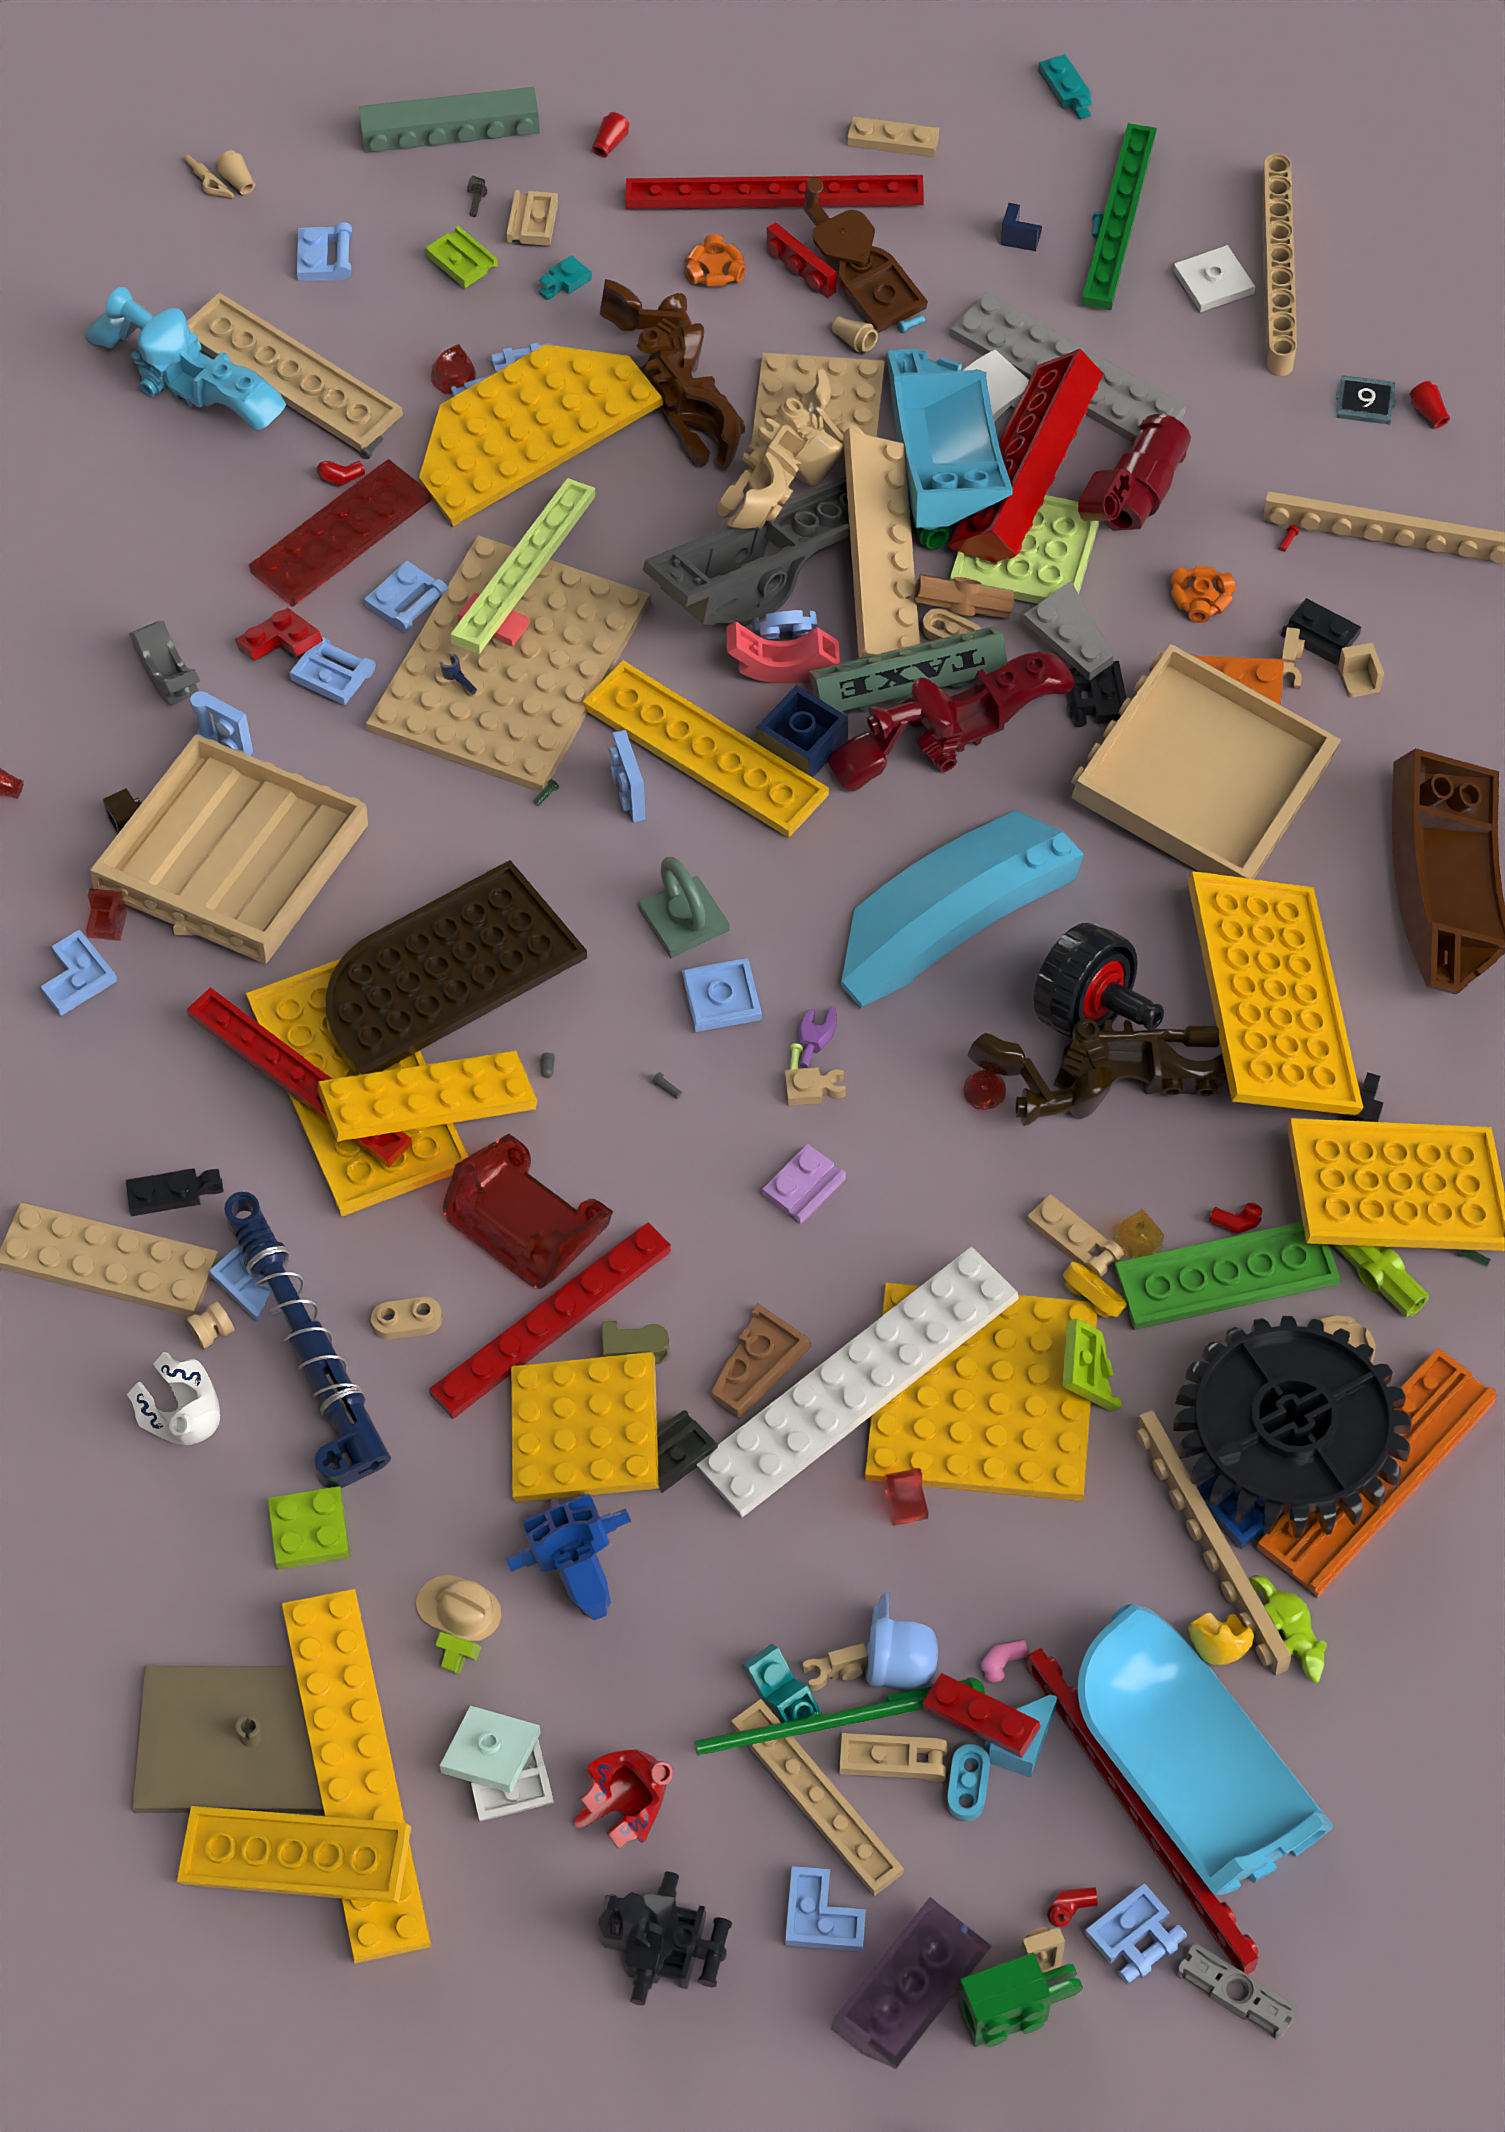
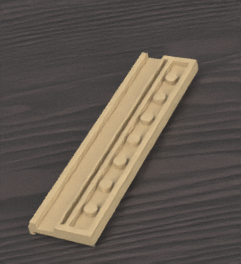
[843,428,920,658]

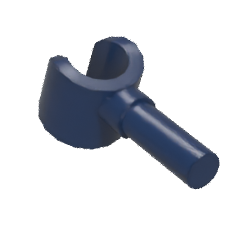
[440,654,477,695]

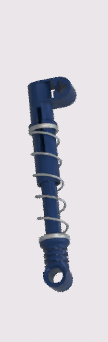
[224,1191,391,1488]

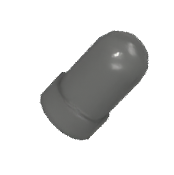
[541,1052,555,1078]

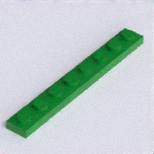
[1082,123,1157,310]

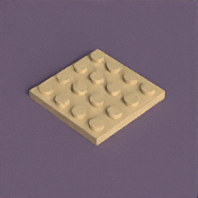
[751,352,885,461]

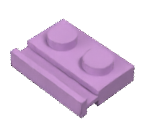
[762,1144,846,1225]

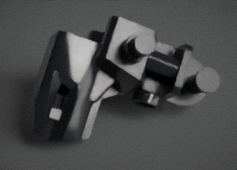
[598,1871,733,2005]

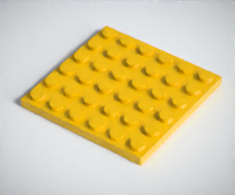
[865,1283,1097,1502]

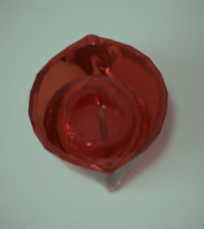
[431,344,476,394]

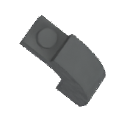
[129,621,200,705]

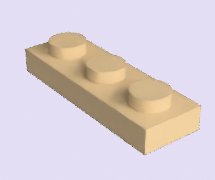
[847,116,940,157]

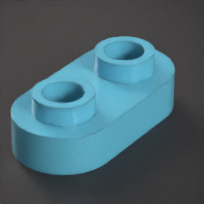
[947,1744,990,1821]

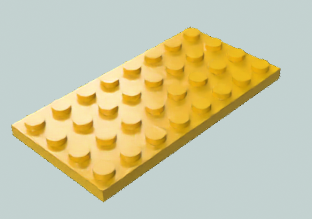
[1187,871,1363,1116]
[246,958,472,1217]

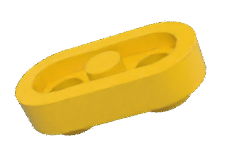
[1063,1262,1127,1318]

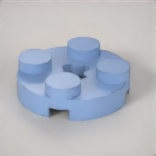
[752,610,818,641]

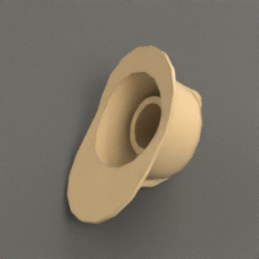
[416,1575,502,1641]

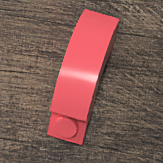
[726,622,840,683]

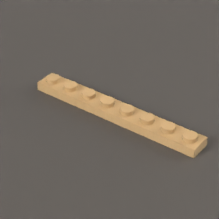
[1263,491,1505,563]
[1136,1410,1291,1676]

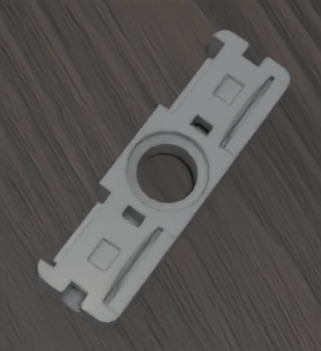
[1177,1944,1297,2040]

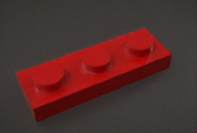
[766,222,837,299]
[922,1673,1041,1758]

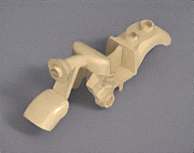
[716,369,864,529]

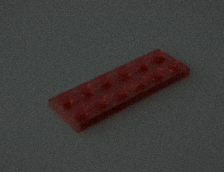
[249,459,432,607]

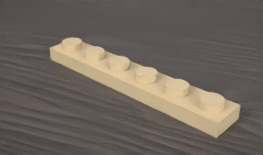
[731,1699,904,1896]

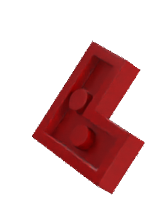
[235,607,323,661]

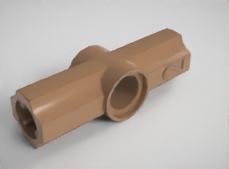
[914,574,1014,619]

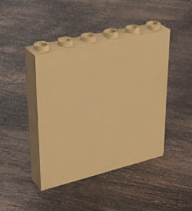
[1071,644,1341,879]

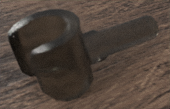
[467,176,487,217]

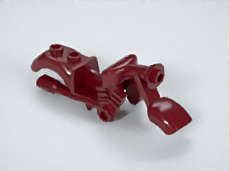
[828,651,1075,791]

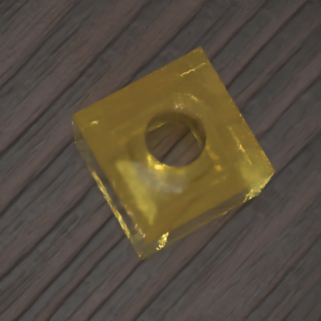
[1113,1209,1164,1259]

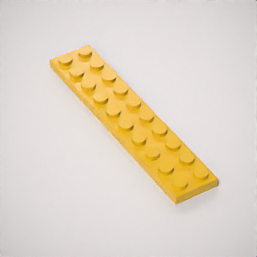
[282,1589,431,1964]

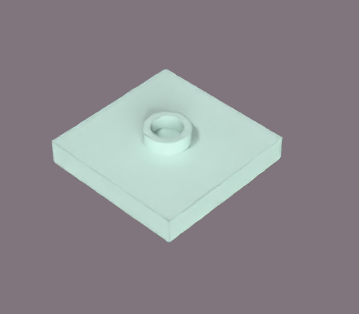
[440,1705,541,1793]

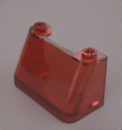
[443,1133,613,1289]

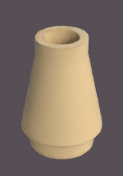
[216,150,256,195]
[832,316,878,352]

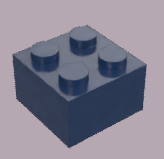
[756,685,848,778]

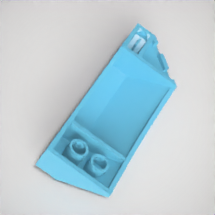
[887,349,1013,530]

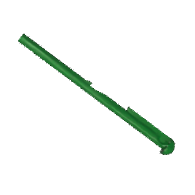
[694,1677,985,1756]

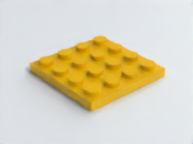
[511,1352,659,1503]

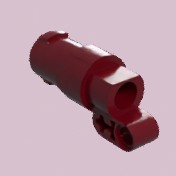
[1078,414,1191,531]

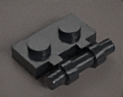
[1067,661,1127,727]

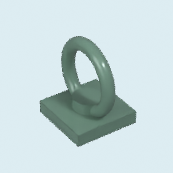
[639,857,730,958]

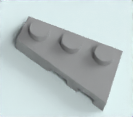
[1023,581,1114,680]

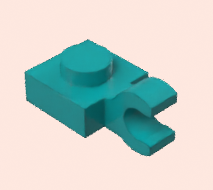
[539,255,592,300]

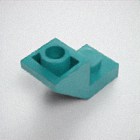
[742,1644,823,1723]

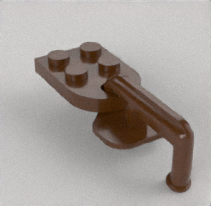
[804,177,928,333]

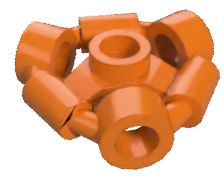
[684,234,746,287]
[1170,565,1236,623]

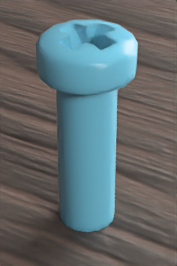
[898,315,926,333]

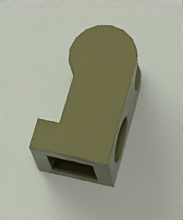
[602,1321,670,1365]

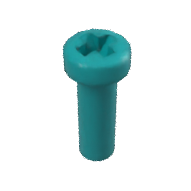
[1092,211,1104,238]

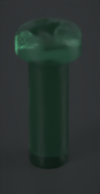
[533,779,559,806]
[1458,1249,1491,1267]

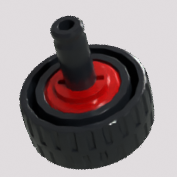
[1033,922,1164,1039]

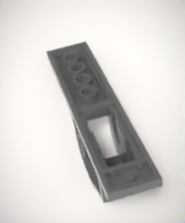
[643,477,911,626]

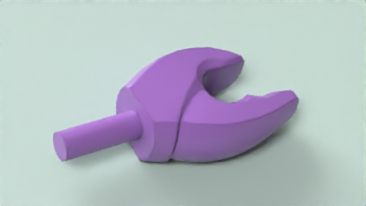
[798,1006,837,1068]

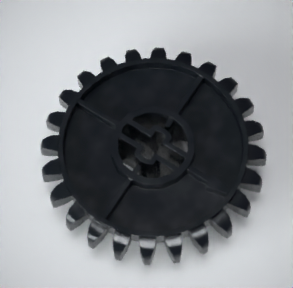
[1173,1316,1412,1538]

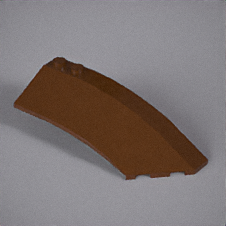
[1391,748,1505,994]

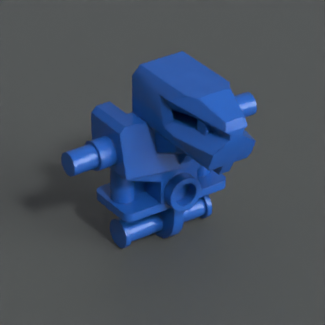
[506,1493,631,1621]

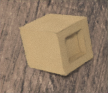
[1338,642,1384,697]

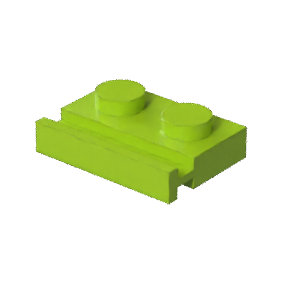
[425,226,498,289]

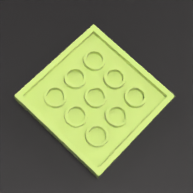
[950,495,1100,604]

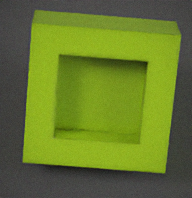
[435,1631,481,1674]

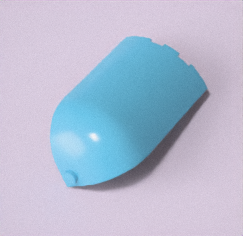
[1078,1604,1335,1895]

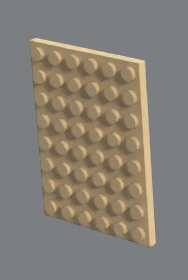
[366,535,651,793]

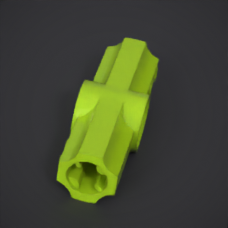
[1334,1245,1429,1317]

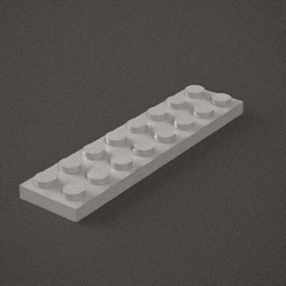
[950,292,1186,442]

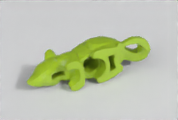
[1249,1575,1327,1683]

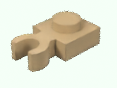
[785,1067,846,1106]

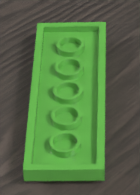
[1114,1221,1340,1330]

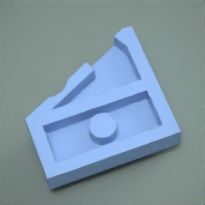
[209,1245,271,1322]

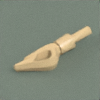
[184,155,234,198]

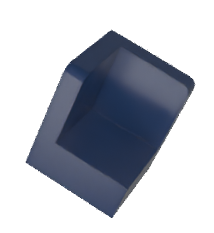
[1001,203,1042,252]

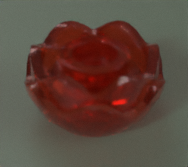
[964,1069,1006,1110]

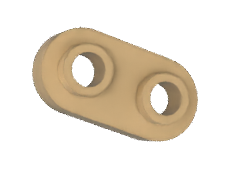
[923,608,981,641]
[371,1297,443,1340]

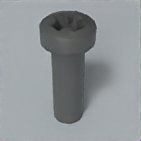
[360,436,383,459]
[652,1072,682,1098]

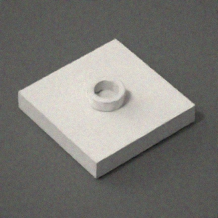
[1173,245,1255,313]

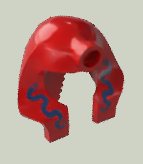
[574,1749,673,1848]

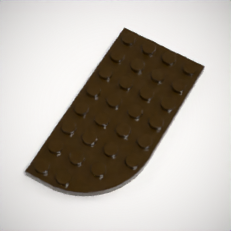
[326,860,587,1075]

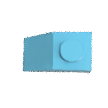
[984,1694,1057,1778]

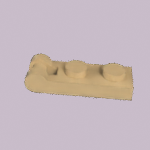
[1027,1194,1124,1278]
[840,1733,947,1782]

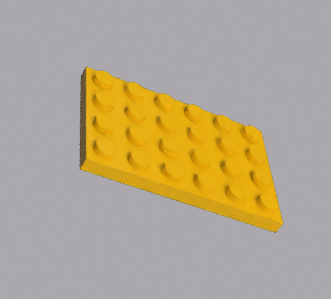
[1287,1118,1505,1251]

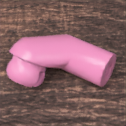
[981,1639,1028,1683]

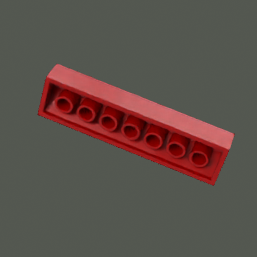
[948,348,1104,563]

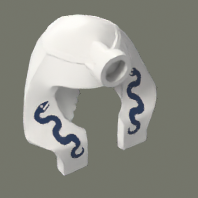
[127,1352,221,1445]

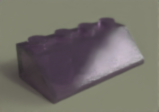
[830,1897,992,2069]

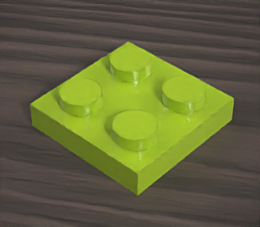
[268,1486,351,1570]

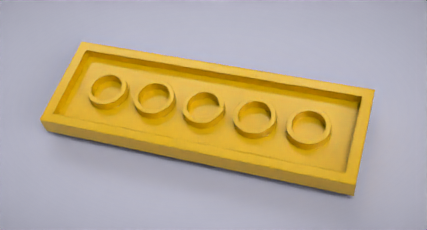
[317,1051,537,1142]
[177,1806,411,1903]

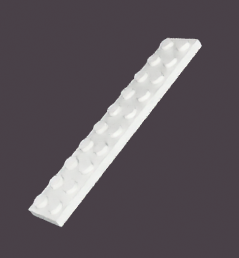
[696,1246,1019,1518]

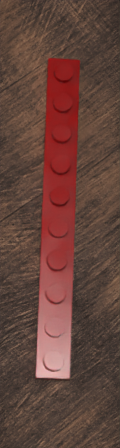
[625,175,924,209]
[1027,1648,1259,1975]

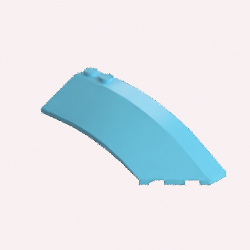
[841,810,1084,1008]

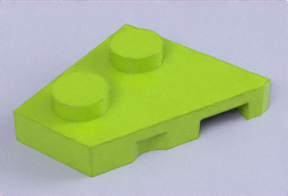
[1062,1318,1122,1412]

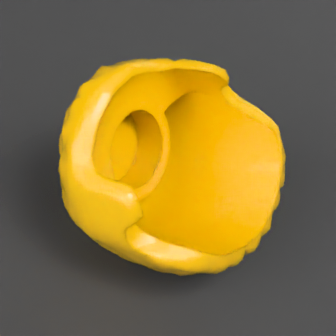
[1188,1613,1254,1666]

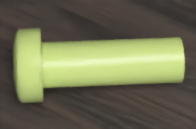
[789,1043,803,1070]

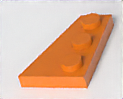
[1192,655,1284,705]

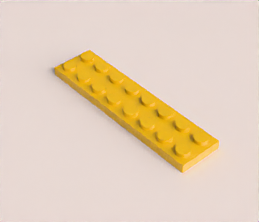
[583,660,829,838]

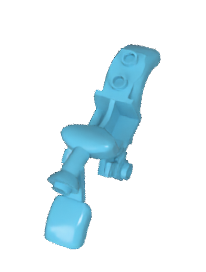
[86,287,286,430]

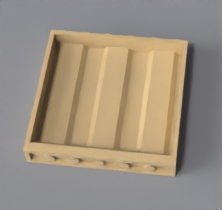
[90,734,368,964]

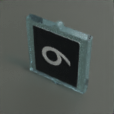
[1336,375,1396,425]

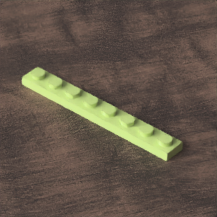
[451,478,595,654]

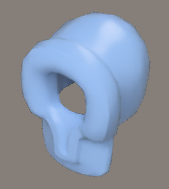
[865,1592,939,1690]

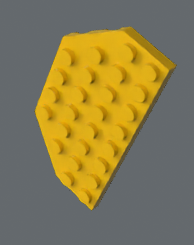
[419,344,663,527]

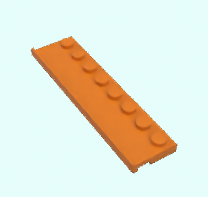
[1257,1347,1498,1598]

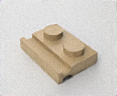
[507,190,559,246]

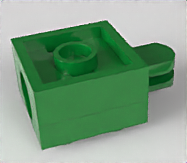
[958,1952,1083,2047]

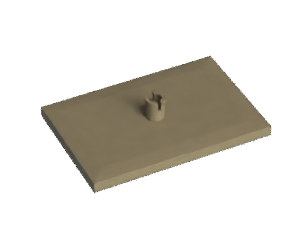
[132,1666,323,1813]

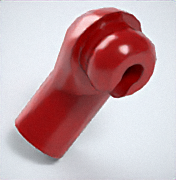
[317,461,365,486]
[1209,1202,1263,1234]
[1047,1887,1098,1927]

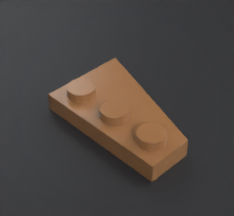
[711,1302,812,1419]

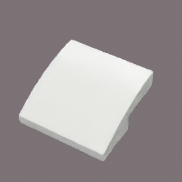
[963,350,1029,422]
[470,1739,554,1822]

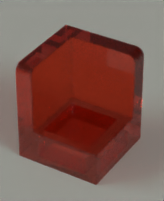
[86,888,127,941]
[884,1468,929,1526]

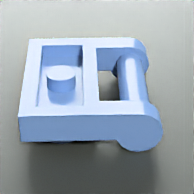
[297,222,352,281]
[364,561,449,633]
[289,637,376,706]
[190,691,253,756]

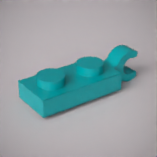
[1039,54,1092,120]

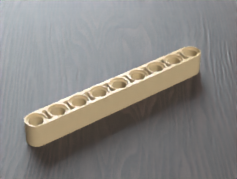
[1261,153,1297,376]

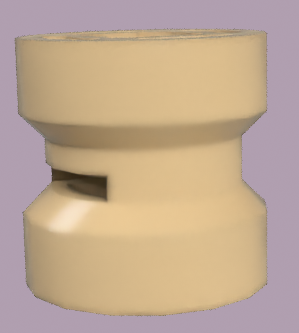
[185,1301,235,1350]

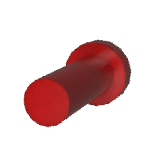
[1279,525,1300,552]

